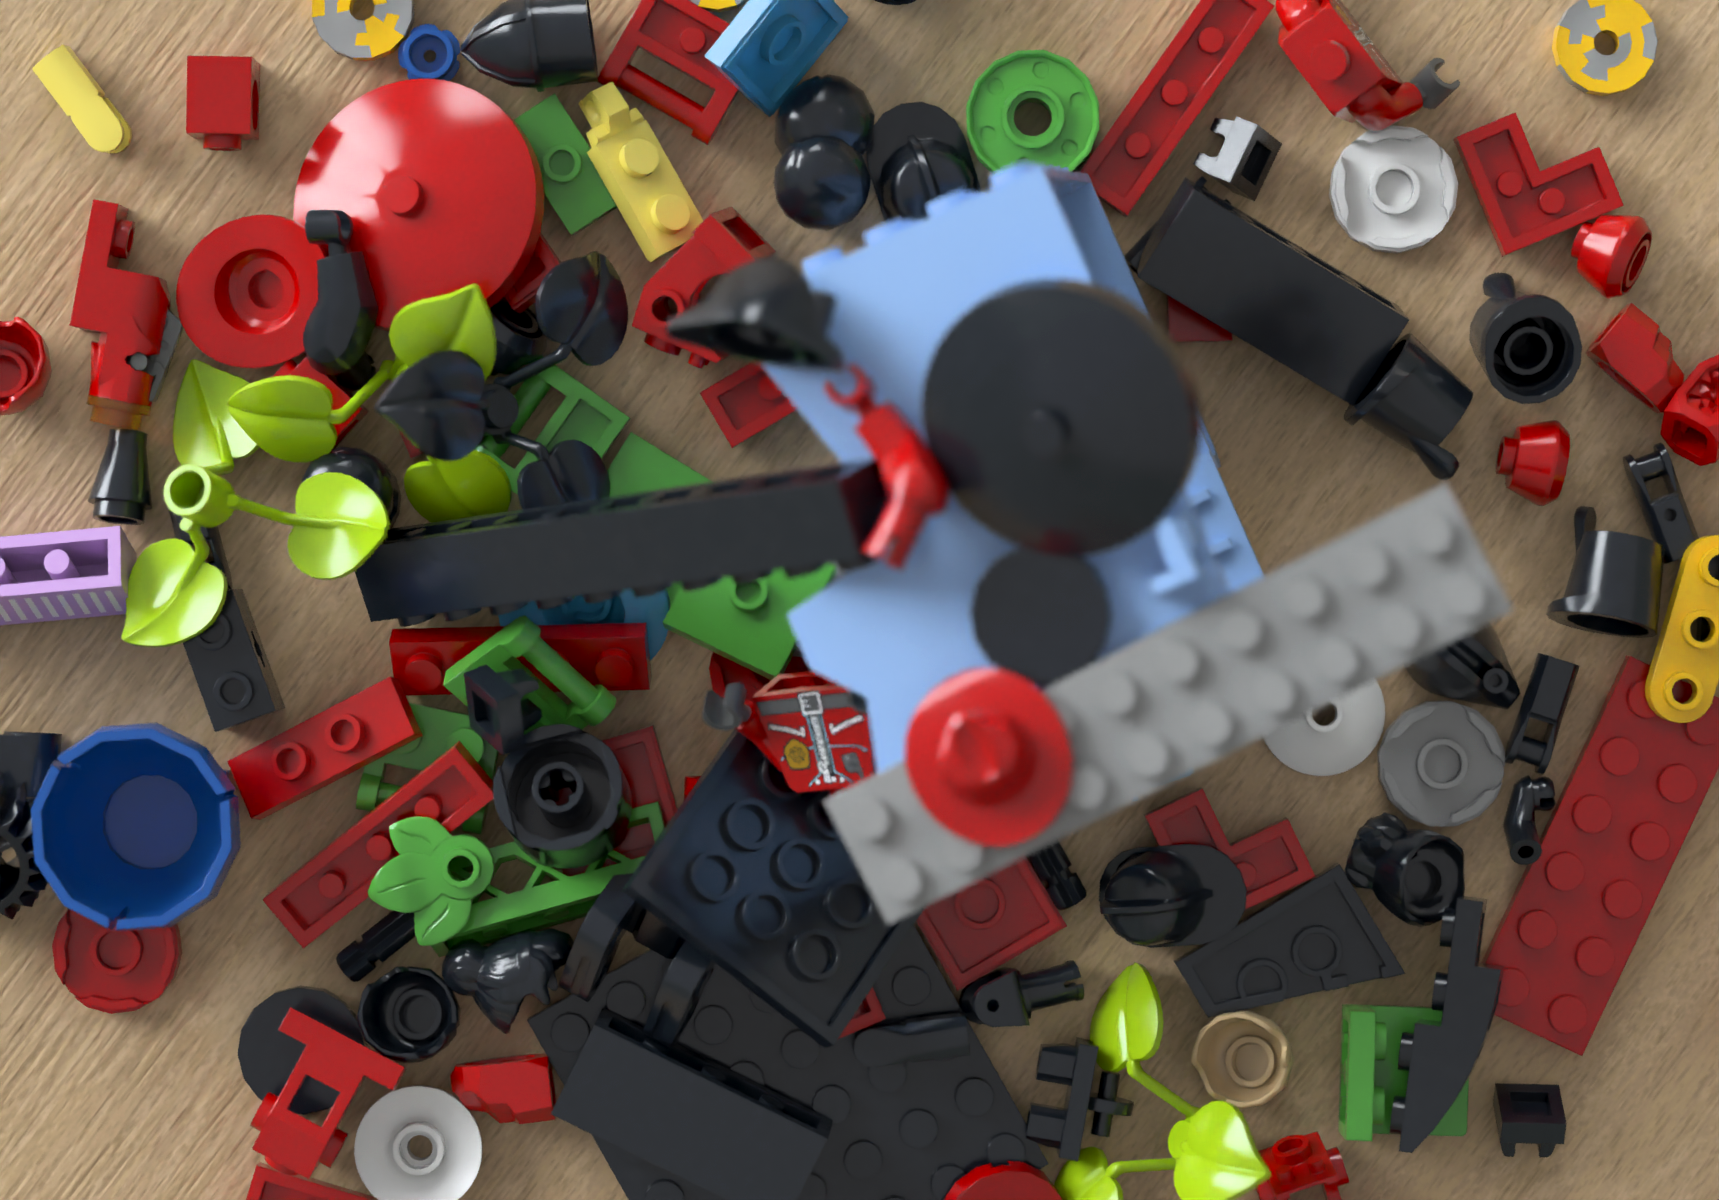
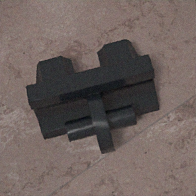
[1025,1037,1134,1161]

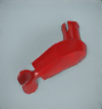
[825,364,950,571]

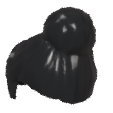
[442,928,574,1034]

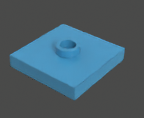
[705,0,849,117]

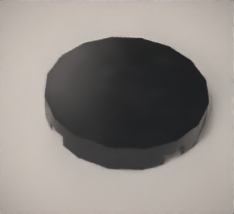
[971,547,1112,685]
[238,986,367,1115]

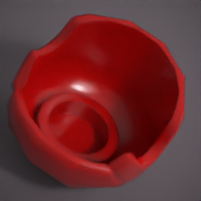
[0,316,52,416]

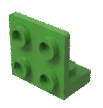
[1338,1004,1469,1141]

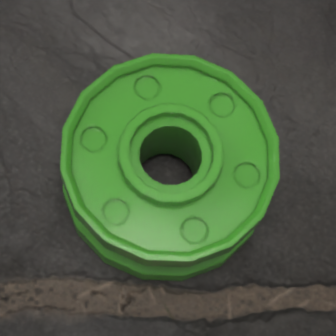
[966,50,1099,175]

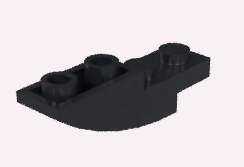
[1390,896,1505,1153]

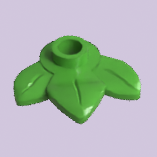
[368,816,495,946]

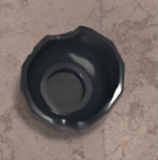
[774,74,875,156]
[773,136,871,231]
[357,966,461,1063]

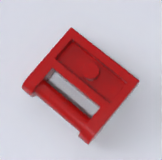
[597,0,739,145]

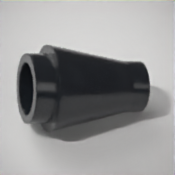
[88,428,152,525]

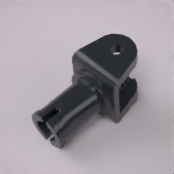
[959,960,1084,1027]

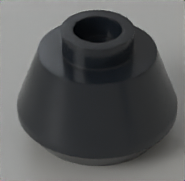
[489,297,547,376]

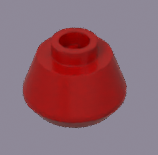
[1571,215,1652,299]
[1496,420,1570,506]

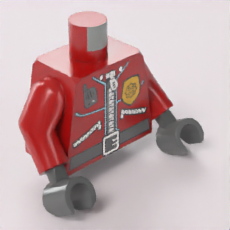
[1275,0,1460,131]
[702,671,877,797]

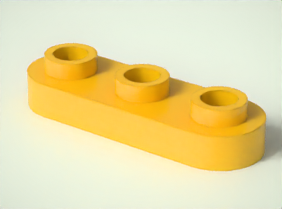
[1645,535,1719,723]

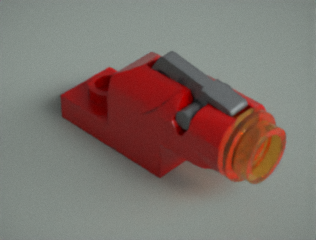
[69,199,183,431]

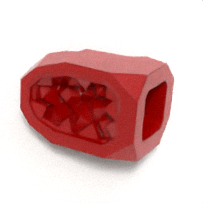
[1586,303,1684,413]
[1660,355,1719,466]
[450,1053,557,1124]

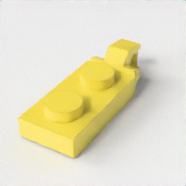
[578,82,703,263]

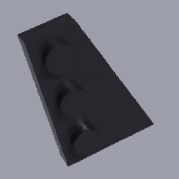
[1174,863,1405,1018]

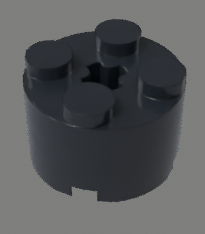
[493,724,632,869]

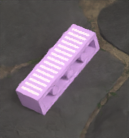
[0,526,137,626]

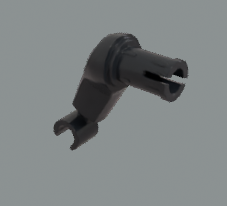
[303,210,379,391]

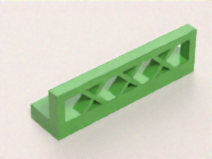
[431,802,665,957]

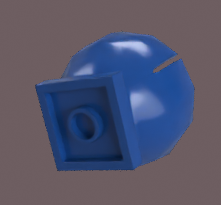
[31,723,241,932]

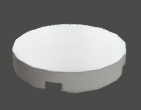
[1329,125,1458,254]

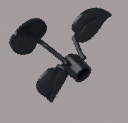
[374,251,628,509]

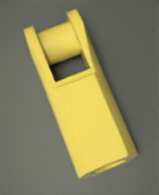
[32,45,132,154]

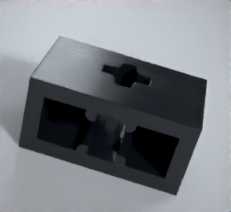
[183,589,285,732]

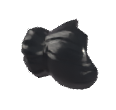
[1345,812,1465,927]

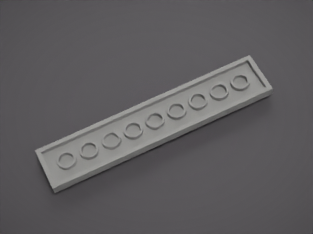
[824,482,1513,925]

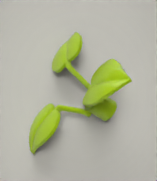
[227,283,512,523]
[122,359,390,647]
[1054,962,1271,1200]

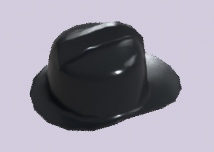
[866,102,981,223]
[1099,844,1247,948]

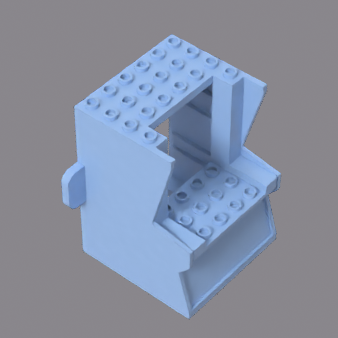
[761,161,1264,773]

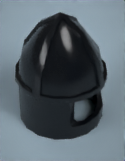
[461,0,598,92]

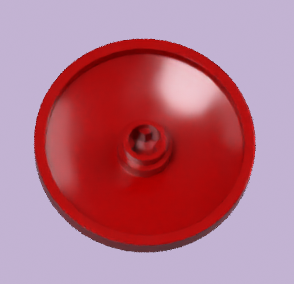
[293,78,545,332]

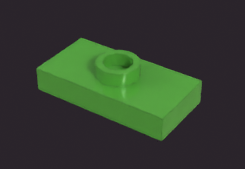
[514,93,617,237]

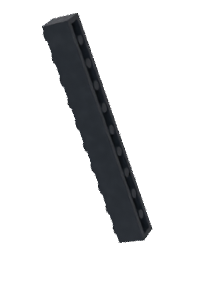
[355,458,896,627]

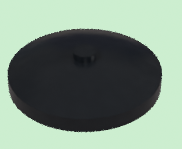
[922,277,1201,556]

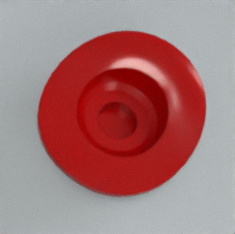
[176,215,327,368]
[905,668,1073,847]

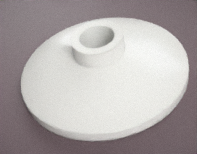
[1262,680,1385,776]
[354,1085,483,1200]

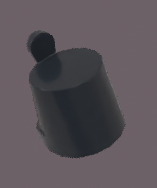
[1469,273,1582,404]
[1344,333,1473,480]
[1546,506,1665,638]

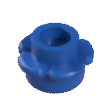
[398,24,461,81]

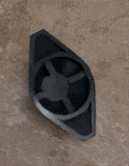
[666,259,845,372]
[1404,622,1521,709]

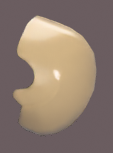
[1191,1010,1294,1109]

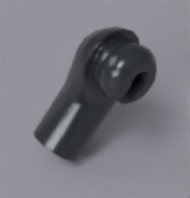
[1503,775,1556,865]

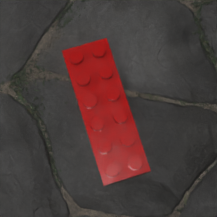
[1481,656,1719,1056]

